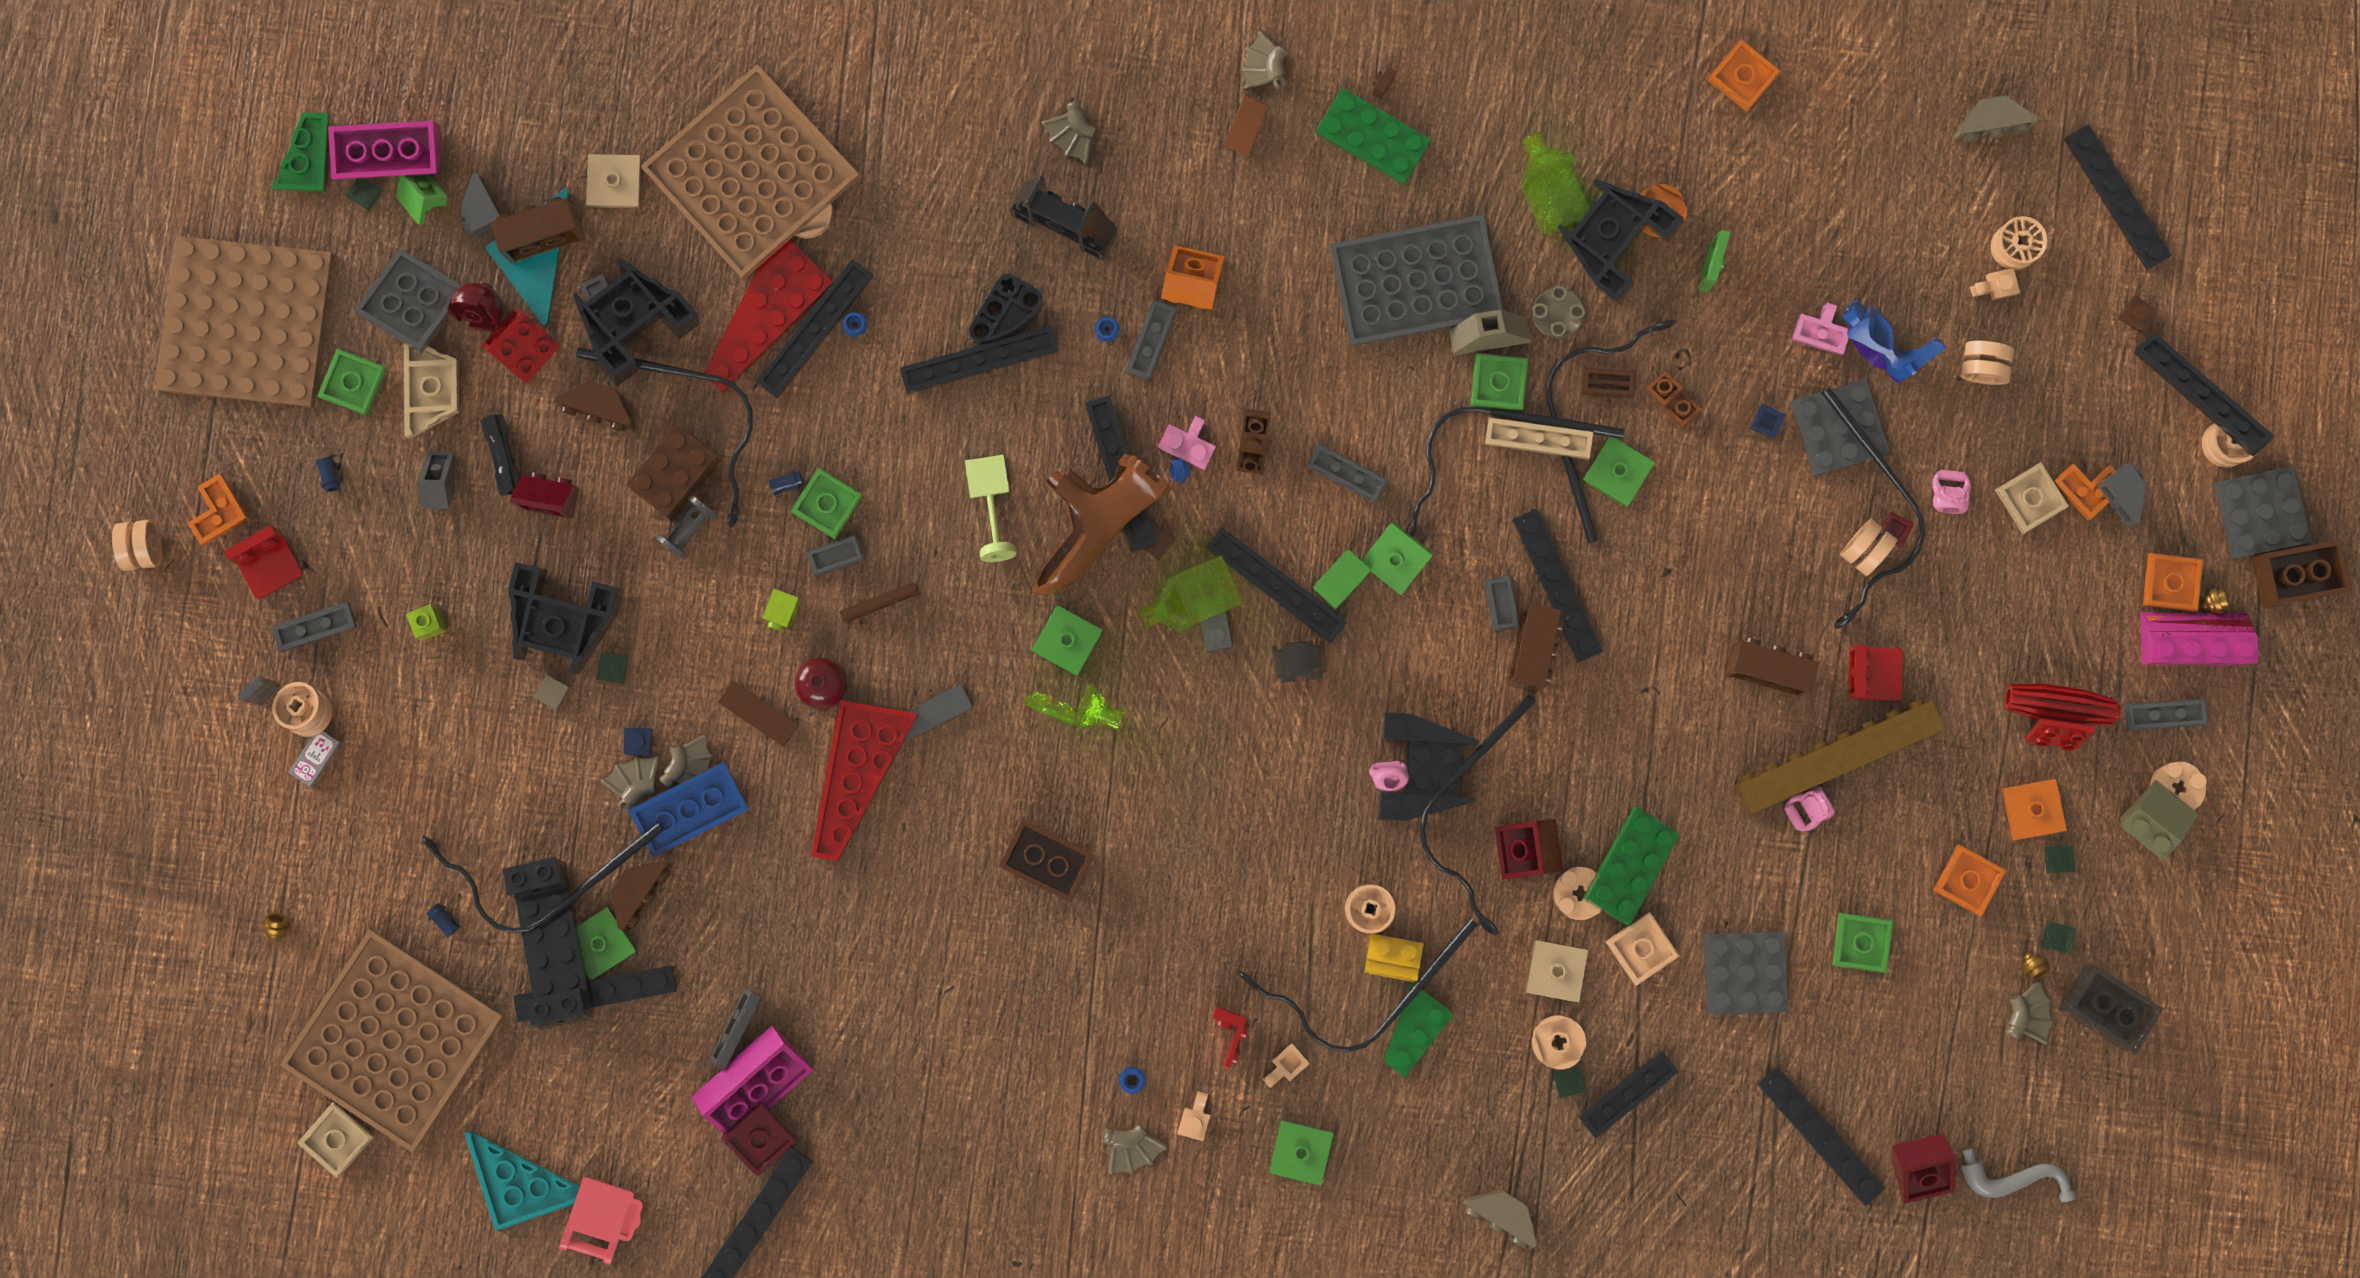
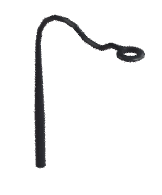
[1546,320,1676,544]
[576,348,753,528]
[1821,386,1925,629]
[1409,407,1625,537]
[1420,695,1536,936]
[422,822,664,933]
[1238,918,1478,1052]

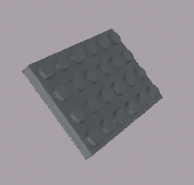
[1330,215,1503,347]

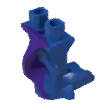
[1842,299,1946,383]

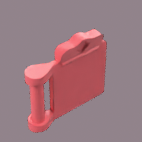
[559,1177,643,1265]

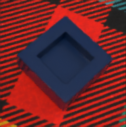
[1749,404,1786,439]
[623,728,653,755]

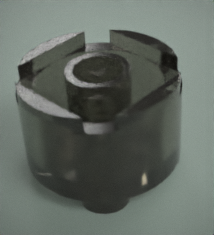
[1272,639,1328,683]

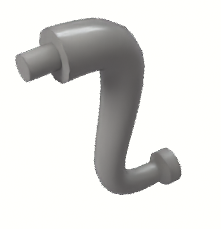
[1960,1149,2077,1202]

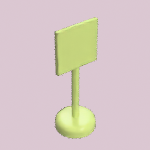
[965,455,1017,562]

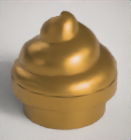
[2200,588,2230,614]
[262,913,290,942]
[2023,952,2050,981]

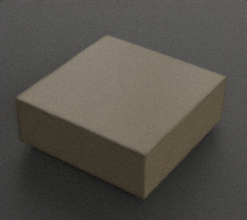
[533,675,571,710]

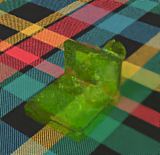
[1520,132,1590,236]
[1139,555,1243,633]
[1023,684,1124,731]

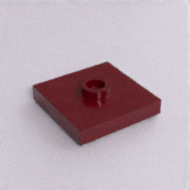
[721,1101,797,1177]

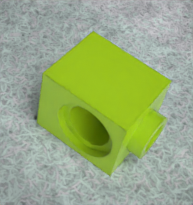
[763,589,802,632]
[406,604,448,641]

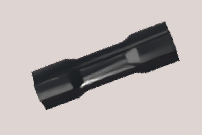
[480,414,520,496]

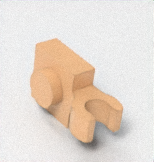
[1970,268,2020,301]
[1262,1043,1310,1088]
[1177,1091,1210,1141]

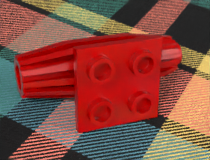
[2004,683,2121,751]

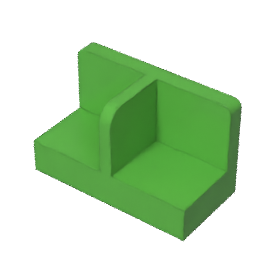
[396,174,447,225]
[1313,550,1371,611]

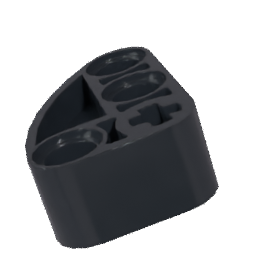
[969,274,1043,345]

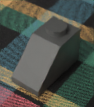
[461,172,501,238]
[418,452,455,509]
[2096,463,2146,527]

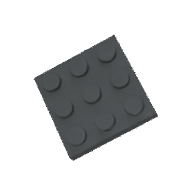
[354,249,462,353]
[1789,379,1890,477]
[2213,466,2312,559]
[1703,932,1788,1014]

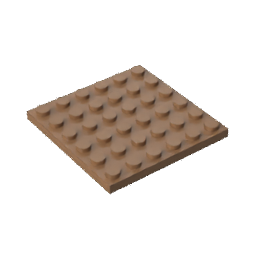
[640,64,860,280]
[155,236,334,408]
[280,929,504,1153]

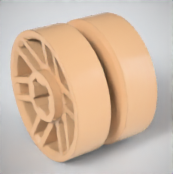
[1991,216,2047,270]
[1961,341,2014,385]
[2202,423,2254,468]
[1840,518,1898,576]
[112,519,162,571]
[272,682,332,737]
[1345,885,1395,933]

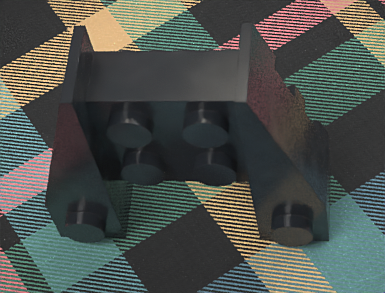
[1010,176,1118,262]
[1558,179,1684,305]
[573,259,699,387]
[509,562,624,674]
[1378,712,1478,821]

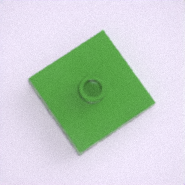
[1698,230,1731,293]
[317,348,388,416]
[1470,353,1528,411]
[1582,437,1655,508]
[790,467,863,540]
[1361,521,1434,595]
[1031,605,1103,677]
[577,907,637,981]
[1832,913,1893,973]
[1269,1120,1333,1186]

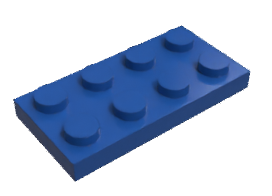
[629,761,749,857]

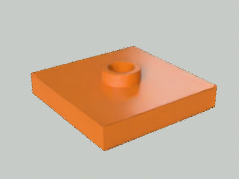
[1707,39,1781,112]
[2143,553,2203,612]
[2002,779,2067,840]
[1933,844,2007,917]

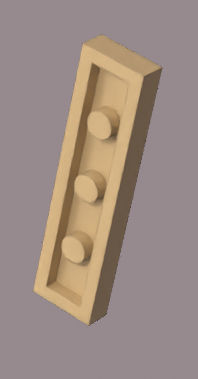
[1485,418,1593,460]

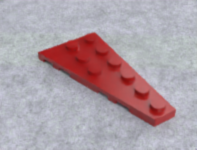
[704,240,833,393]
[811,700,919,861]

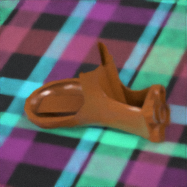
[1033,454,1173,596]

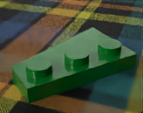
[271,112,331,192]
[1383,982,1454,1078]

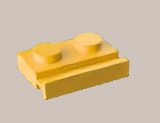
[1364,933,1423,983]

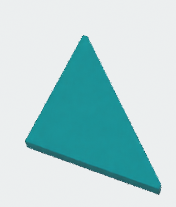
[485,188,570,328]
[464,1131,580,1231]

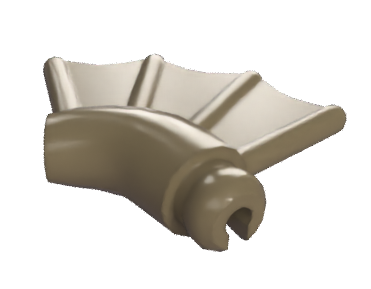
[1241,31,1288,90]
[1042,101,1097,165]
[660,734,713,787]
[600,755,660,812]
[2006,980,2054,1045]
[1103,1124,1168,1175]

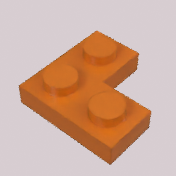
[2054,463,2116,521]
[188,473,249,546]

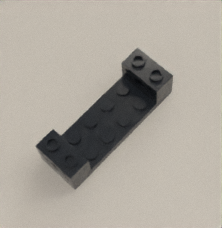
[503,857,594,1030]

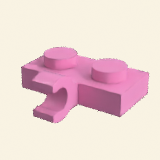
[1791,303,1849,356]
[1157,416,1216,471]

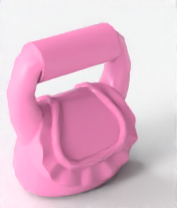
[1932,470,1971,514]
[1369,761,1409,792]
[1784,785,1835,832]

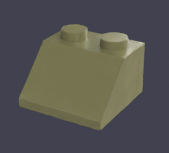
[2120,780,2199,861]

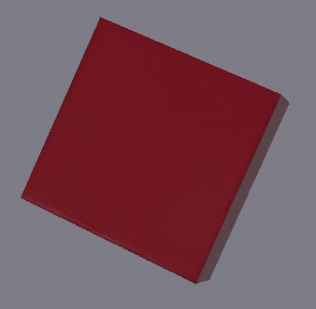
[1878,512,1914,548]

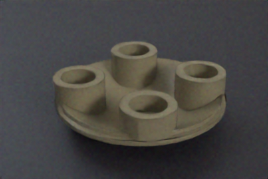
[1532,286,1585,338]

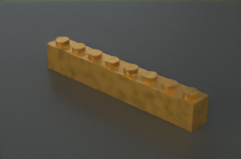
[1734,699,1945,814]

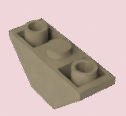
[1953,95,2038,143]
[1449,310,1531,356]
[1462,1189,1537,1249]

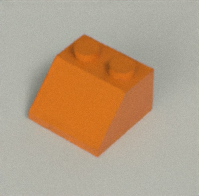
[1161,245,1225,310]

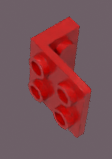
[481,306,560,383]
[223,525,304,600]
[1848,644,1903,701]
[1212,1006,1250,1070]

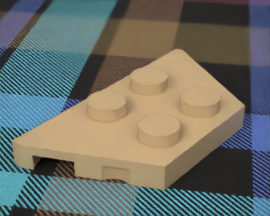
[404,343,459,439]

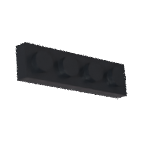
[1578,1050,1679,1139]

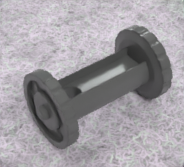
[656,494,718,559]

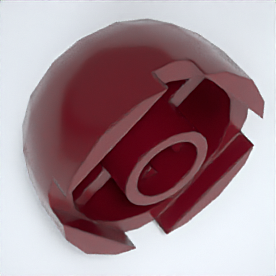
[447,282,503,331]
[794,657,847,710]

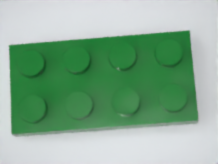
[1315,88,1431,185]
[1583,807,1680,926]

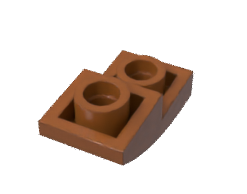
[1224,95,1268,156]
[1646,371,1702,429]

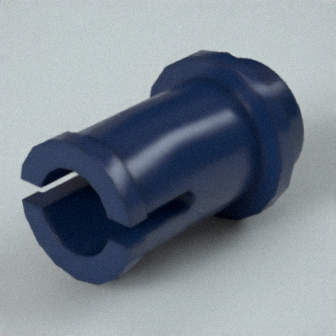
[316,457,342,492]
[769,470,804,496]
[426,903,461,938]

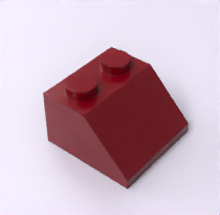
[510,472,579,519]
[1495,819,1563,880]
[1892,1133,1956,1204]

